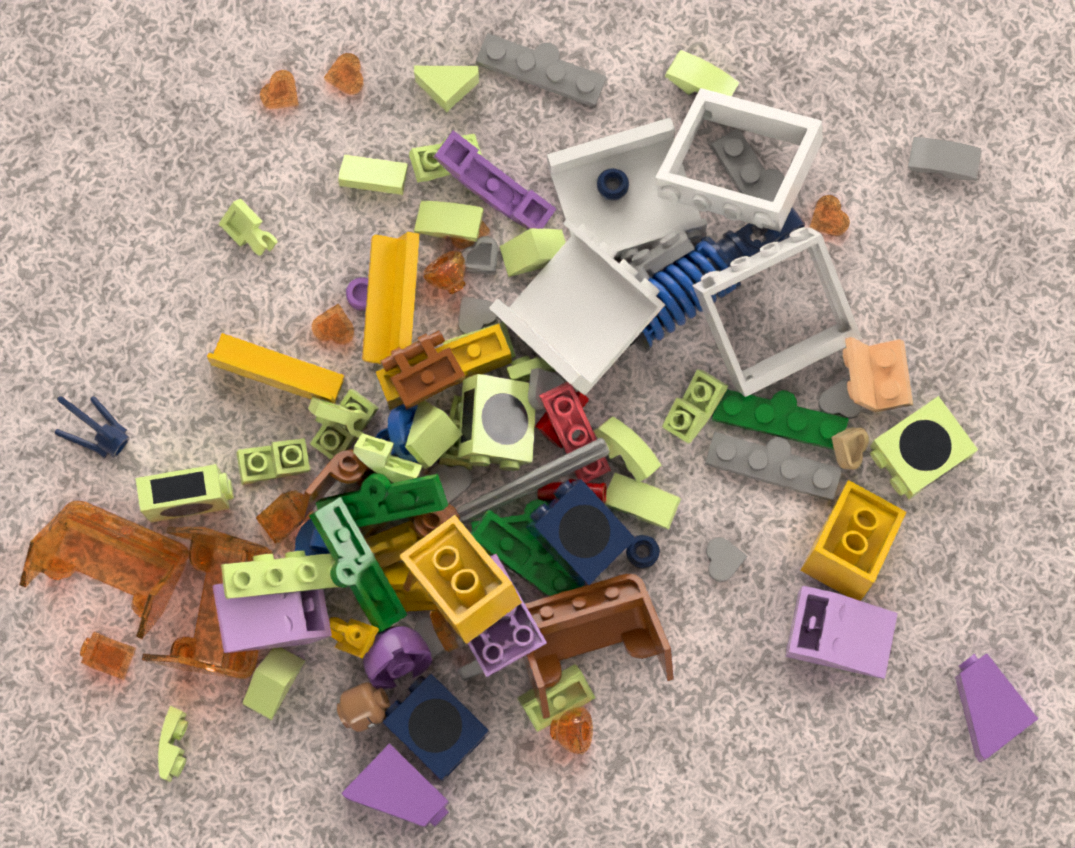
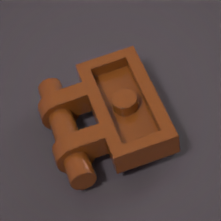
[380,330,466,410]

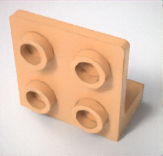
[843,337,913,412]

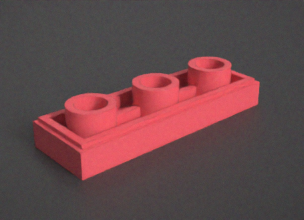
[539,382,611,483]

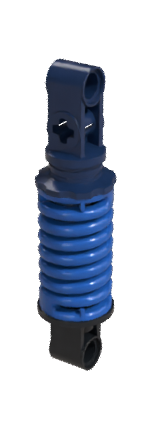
[627,207,806,353]

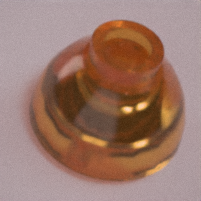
[423,251,466,294]
[550,707,593,755]

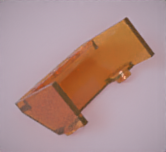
[19,501,189,639]
[142,526,273,679]

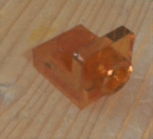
[256,490,313,544]
[80,632,136,680]

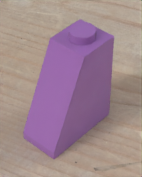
[955,653,1038,762]
[341,743,449,828]

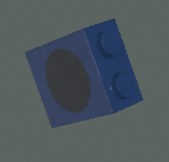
[526,479,636,586]
[383,674,490,782]

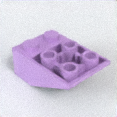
[467,554,547,677]
[213,583,332,653]
[785,586,898,679]

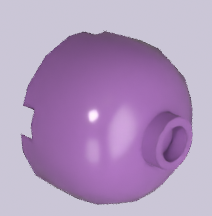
[363,626,433,689]

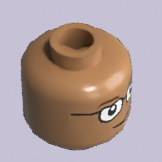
[337,682,390,732]

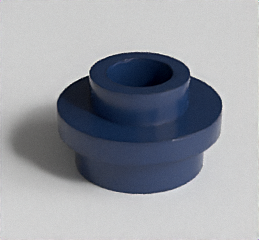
[597,168,629,201]
[626,535,660,569]

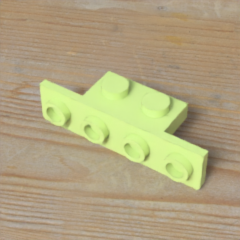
[221,551,338,599]

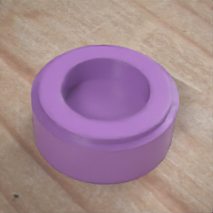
[346,277,368,311]

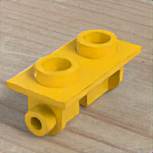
[365,521,422,569]
[329,617,379,659]

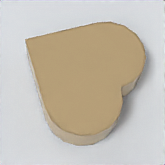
[831,427,869,470]

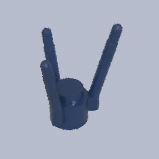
[54,396,130,459]

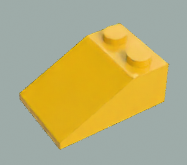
[800,480,907,601]
[399,515,522,644]

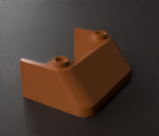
[299,448,460,592]
[523,574,674,719]

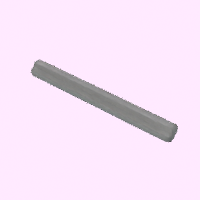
[457,438,610,524]

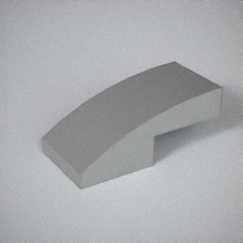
[908,137,982,181]

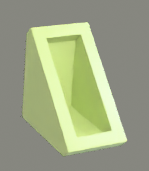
[414,65,479,112]
[500,228,566,277]
[405,401,463,469]
[242,647,305,720]

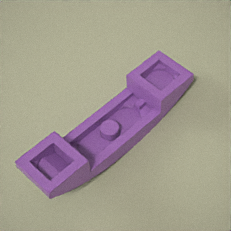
[434,130,556,230]

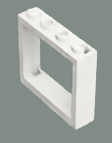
[656,88,823,232]
[692,227,862,397]

